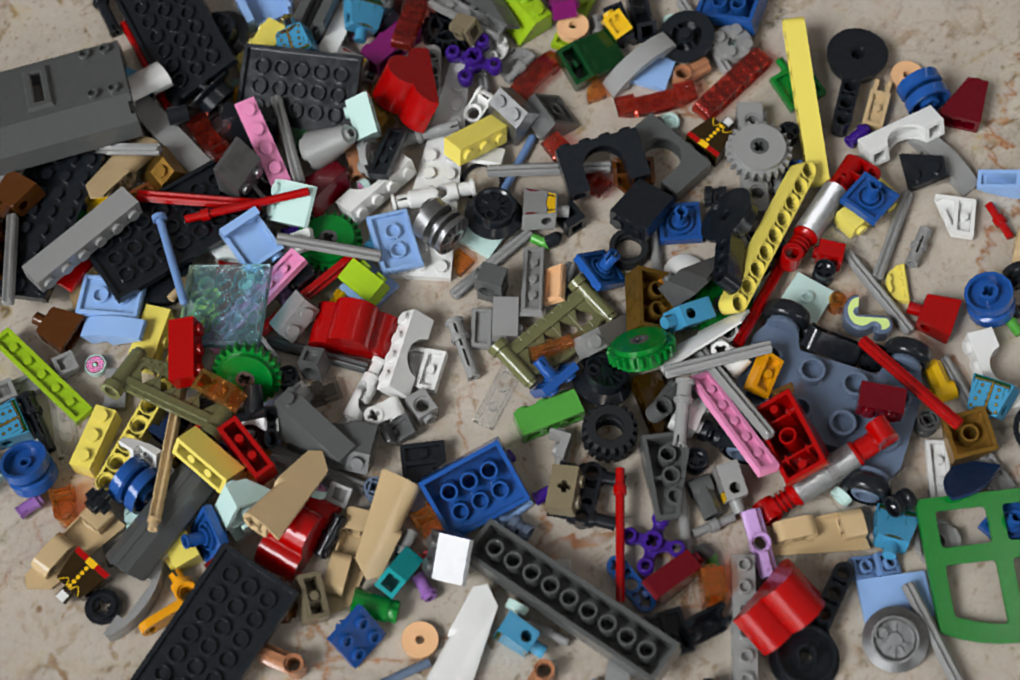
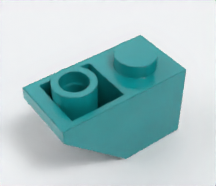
[374,546,424,599]

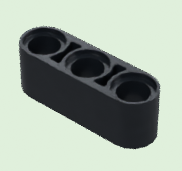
[801,324,863,367]

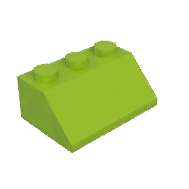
[505,0,552,47]

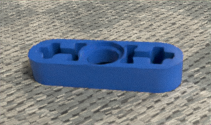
[606,555,656,614]

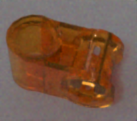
[49,483,78,529]
[408,502,443,542]

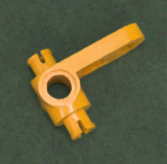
[138,569,195,636]

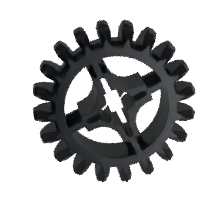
[421,11,470,57]

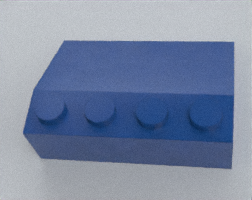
[696,0,768,36]
[418,436,531,535]

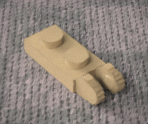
[861,78,892,130]

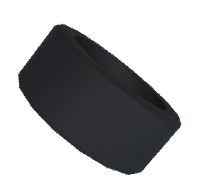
[609,230,649,270]

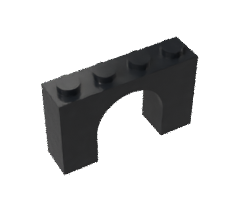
[555,127,651,201]

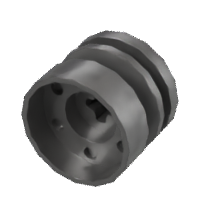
[412,198,469,255]

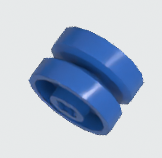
[896,67,951,115]
[964,272,1016,328]
[0,440,59,498]
[108,456,158,515]

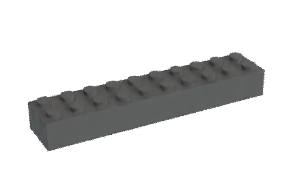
[469,518,681,680]

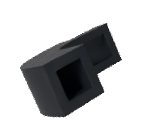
[626,0,658,43]

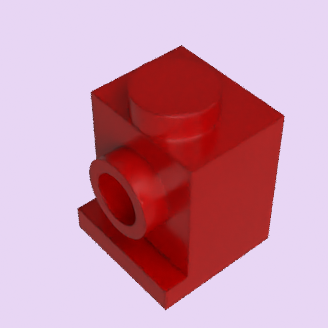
[812,238,846,272]

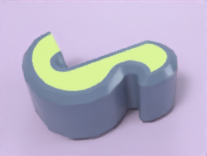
[841,295,893,341]

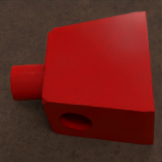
[906,294,962,344]

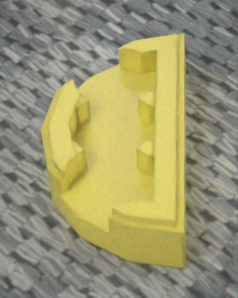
[885,263,910,305]

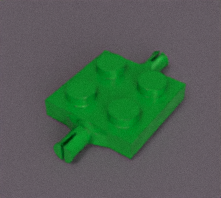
[769,57,826,113]

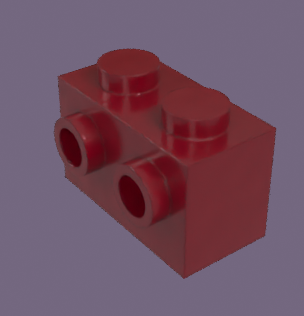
[855,380,907,423]

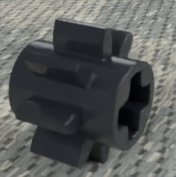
[84,487,113,515]

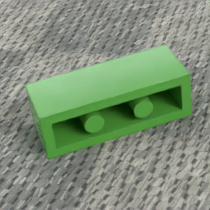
[513,389,585,443]

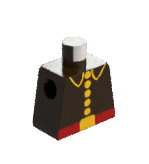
[686,117,735,167]
[55,546,113,604]

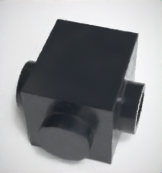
[287,264,317,292]

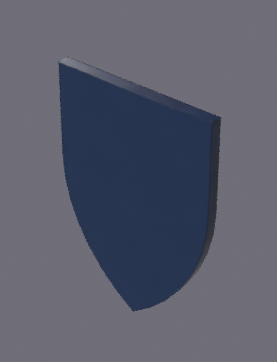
[943,461,1001,501]

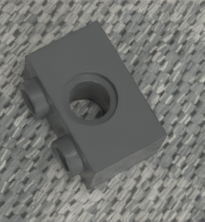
[474,261,509,303]

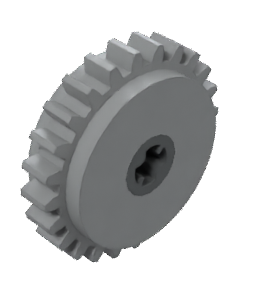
[725,120,793,183]

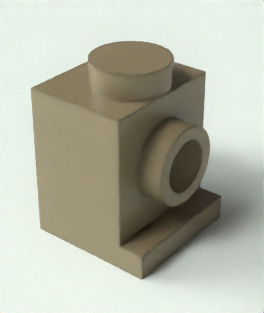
[449,13,483,46]

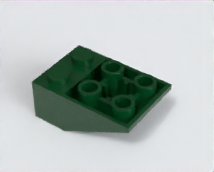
[555,28,625,92]

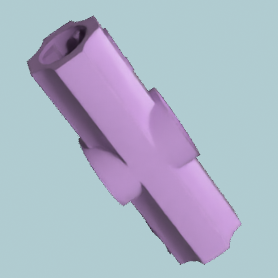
[740,508,777,580]

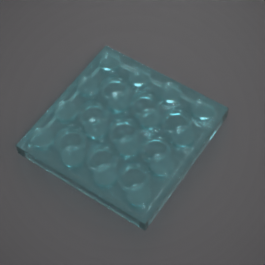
[180,264,273,348]

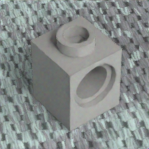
[405,387,439,427]

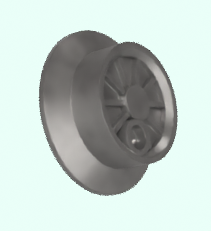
[862,606,929,673]

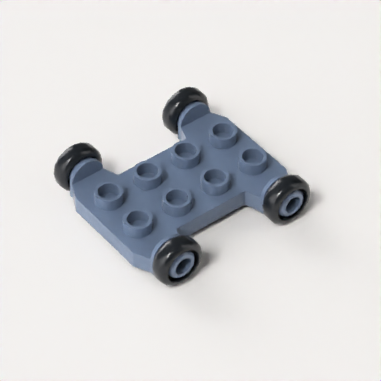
[717,298,932,506]

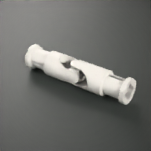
[390,178,476,211]
[340,356,385,423]

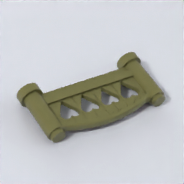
[488,273,618,390]
[101,347,243,443]

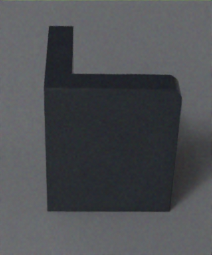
[556,200,586,237]

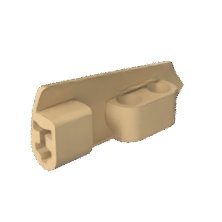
[85,136,159,199]
[243,450,328,540]
[355,469,421,580]
[323,506,369,615]
[25,507,126,590]
[754,507,871,556]

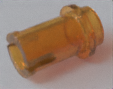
[828,291,846,315]

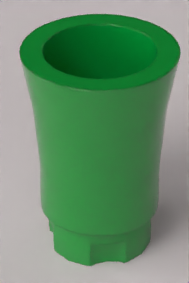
[350,586,401,623]

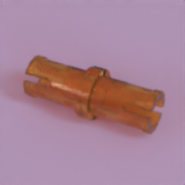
[528,334,574,361]

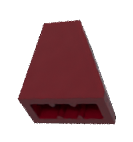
[939,77,989,133]
[304,161,351,218]
[641,549,706,605]

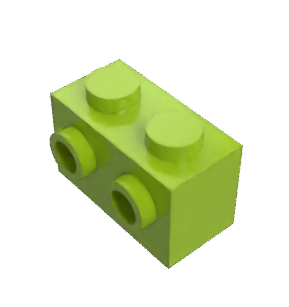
[337,258,390,306]

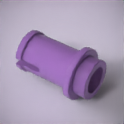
[15,495,45,519]
[411,572,437,602]

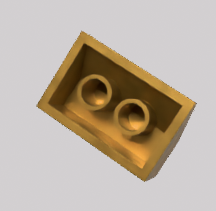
[625,265,678,334]

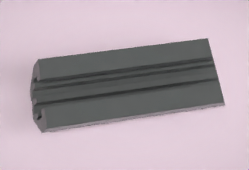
[293,0,339,41]
[105,462,216,581]

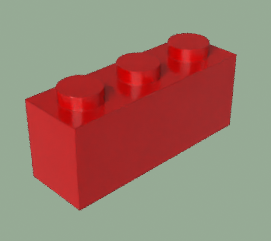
[168,316,205,389]
[217,415,278,486]

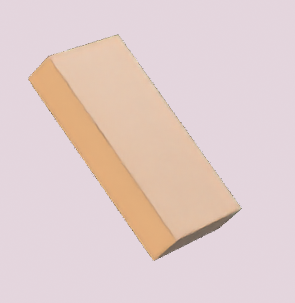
[543,263,567,307]

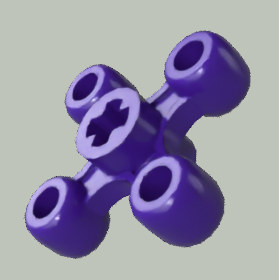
[445,33,503,88]
[625,514,687,577]

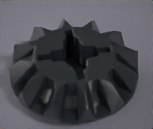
[85,589,122,626]

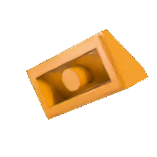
[743,353,784,399]

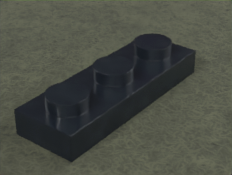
[367,127,409,180]

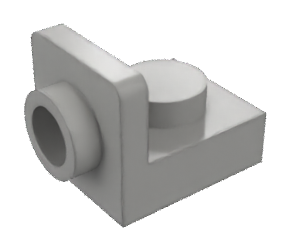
[549,428,572,464]

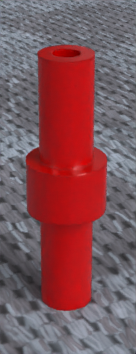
[985,202,1015,240]

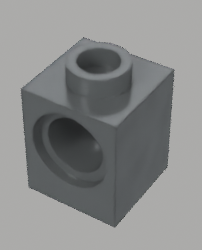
[297,346,331,381]

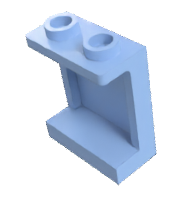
[235,0,295,34]
[219,206,285,275]

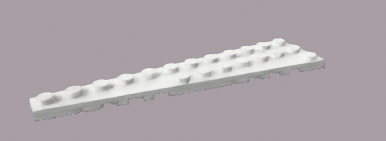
[388,62,469,282]

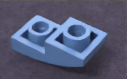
[848,552,902,582]

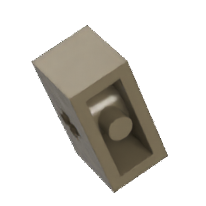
[545,464,585,517]
[292,571,331,626]

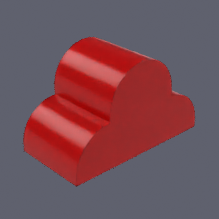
[373,47,439,133]
[308,297,398,360]
[756,388,831,487]
[254,497,342,585]
[733,558,826,656]

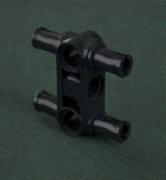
[547,461,627,531]

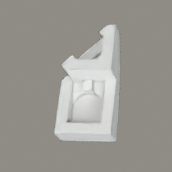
[119,437,162,469]

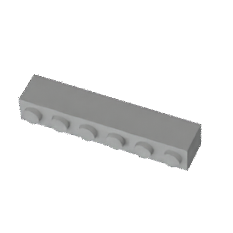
[22,186,143,293]

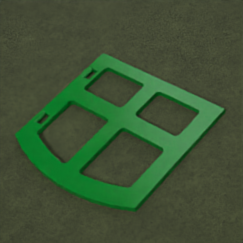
[915,488,1020,644]

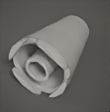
[299,124,356,171]

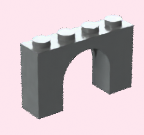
[635,113,711,203]

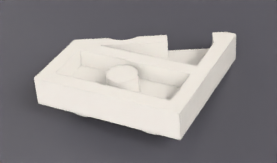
[934,194,977,240]
[408,345,448,394]

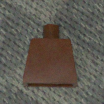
[0,171,46,220]
[32,307,85,354]

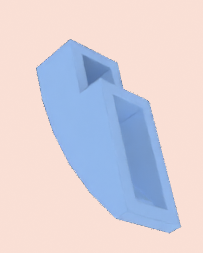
[977,169,1020,199]
[80,316,148,345]

